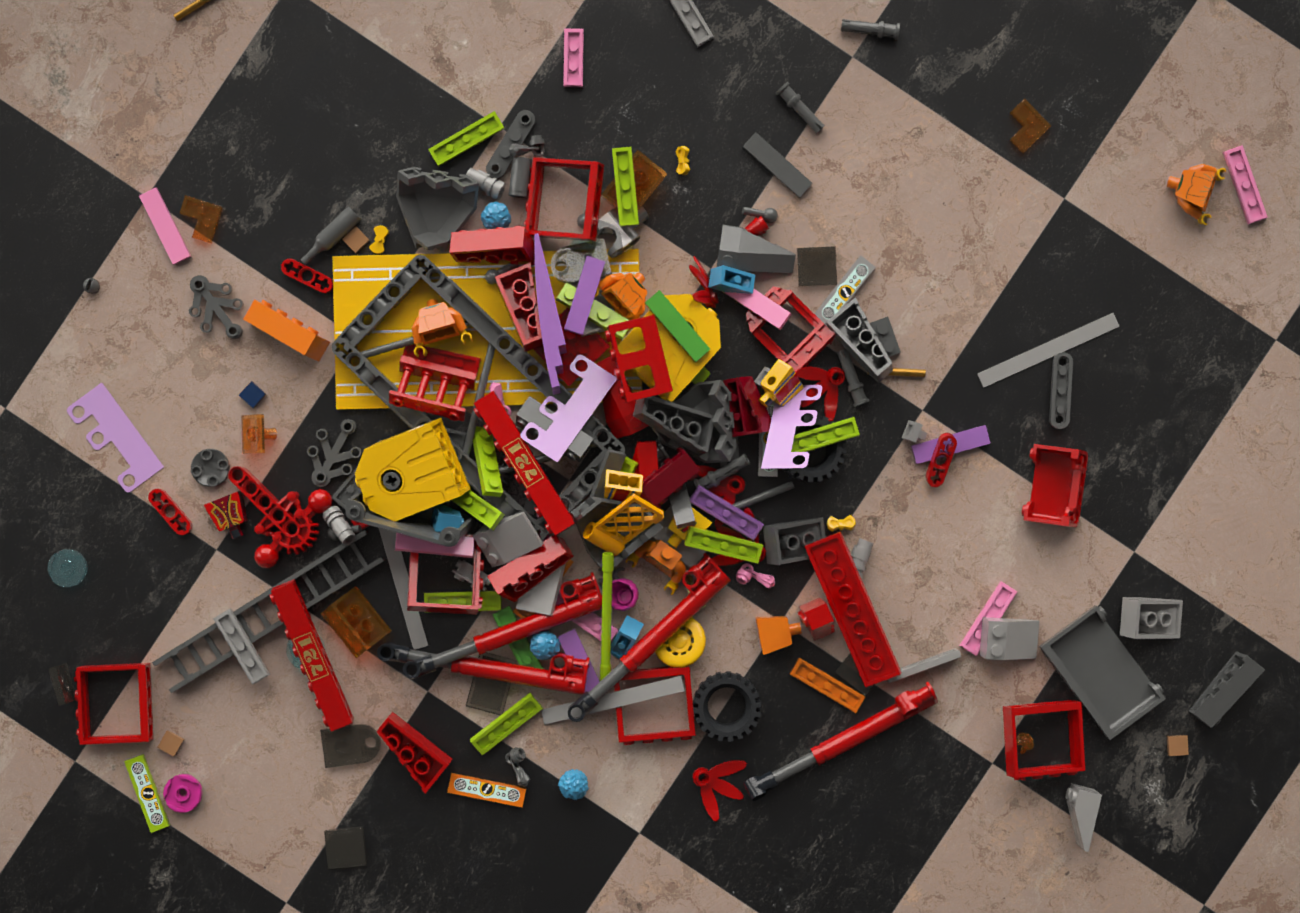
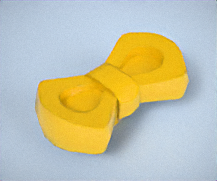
[676,146,690,175]
[369,225,389,254]
[827,515,856,532]

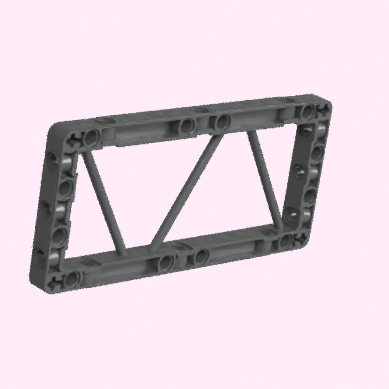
[331,255,625,541]

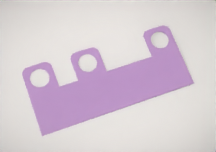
[520,355,616,462]
[67,382,164,492]
[761,385,822,469]

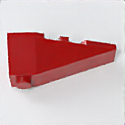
[596,356,649,439]
[632,441,662,521]

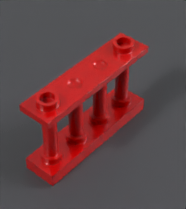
[389,355,477,422]

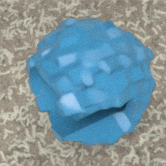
[481,201,511,229]
[530,630,560,661]
[558,769,589,800]

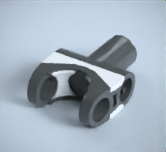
[597,204,649,258]

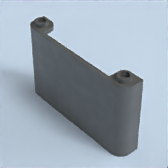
[345,490,476,547]
[1039,605,1166,740]

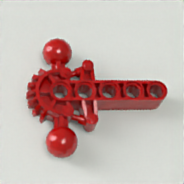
[228,466,332,569]

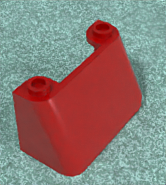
[1022,444,1088,527]

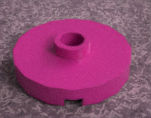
[163,774,203,813]

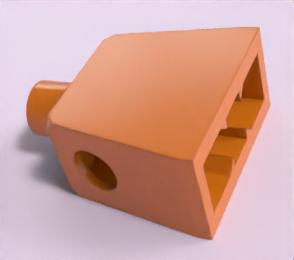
[755,616,802,655]

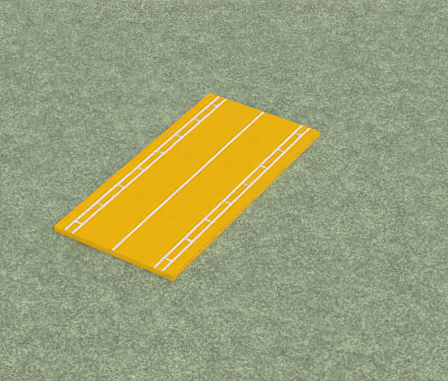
[333,249,642,410]

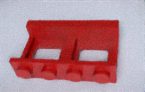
[605,315,673,403]

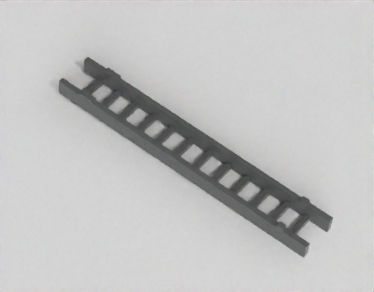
[152,530,385,693]

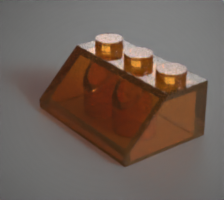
[601,149,667,210]
[321,586,392,659]

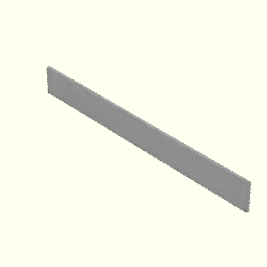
[977,313,1120,388]
[379,528,429,650]
[541,676,685,725]

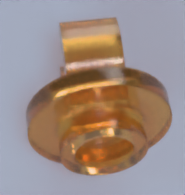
[1016,732,1034,754]

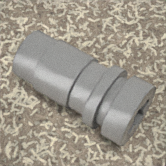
[466,168,506,200]
[322,506,356,545]
[851,538,874,579]

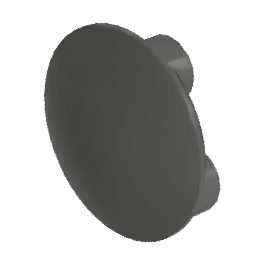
[191,449,230,487]

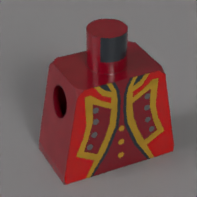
[204,491,248,539]

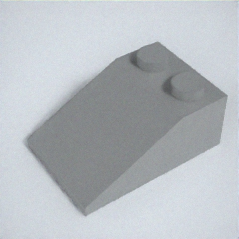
[473,512,544,567]
[1120,597,1183,639]
[980,617,1039,660]
[1065,783,1102,852]

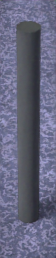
[732,481,795,509]

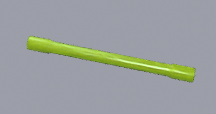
[599,552,614,681]

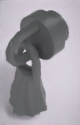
[509,135,545,158]
[505,747,531,787]

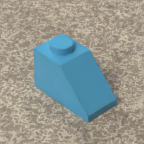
[708,265,755,294]
[431,504,464,532]
[611,615,644,659]

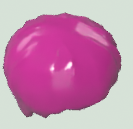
[612,578,639,611]

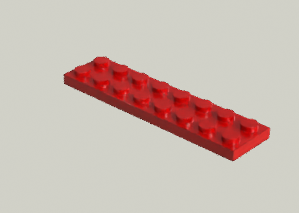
[804,531,902,687]

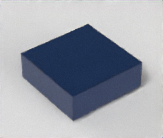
[239,381,266,408]

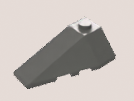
[717,225,796,273]

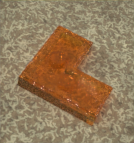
[1010,99,1051,153]
[180,195,223,244]

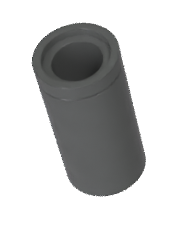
[508,157,532,198]

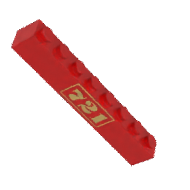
[473,391,576,536]
[270,579,354,731]

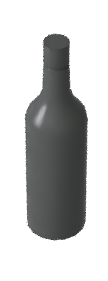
[300,206,362,265]

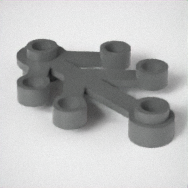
[189,275,244,339]
[307,419,362,487]

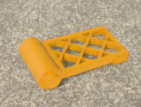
[583,494,664,556]

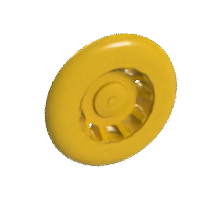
[655,618,706,668]

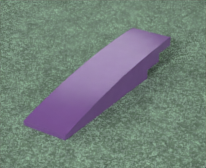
[534,233,567,395]

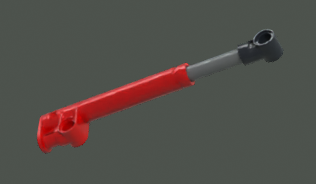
[568,553,731,722]
[403,572,602,679]
[377,642,590,695]
[743,682,938,801]

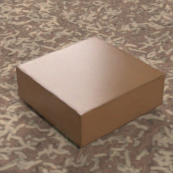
[342,226,370,254]
[157,730,185,757]
[1167,735,1189,756]

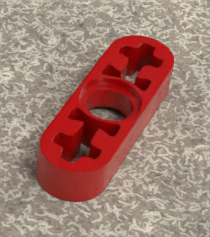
[281,258,333,293]
[925,433,957,487]
[148,489,193,535]

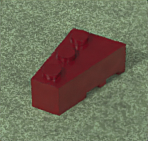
[723,376,771,437]
[642,447,700,506]

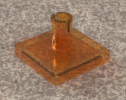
[241,414,277,454]

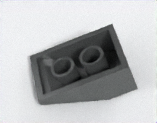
[763,517,826,565]

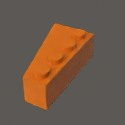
[243,299,330,362]

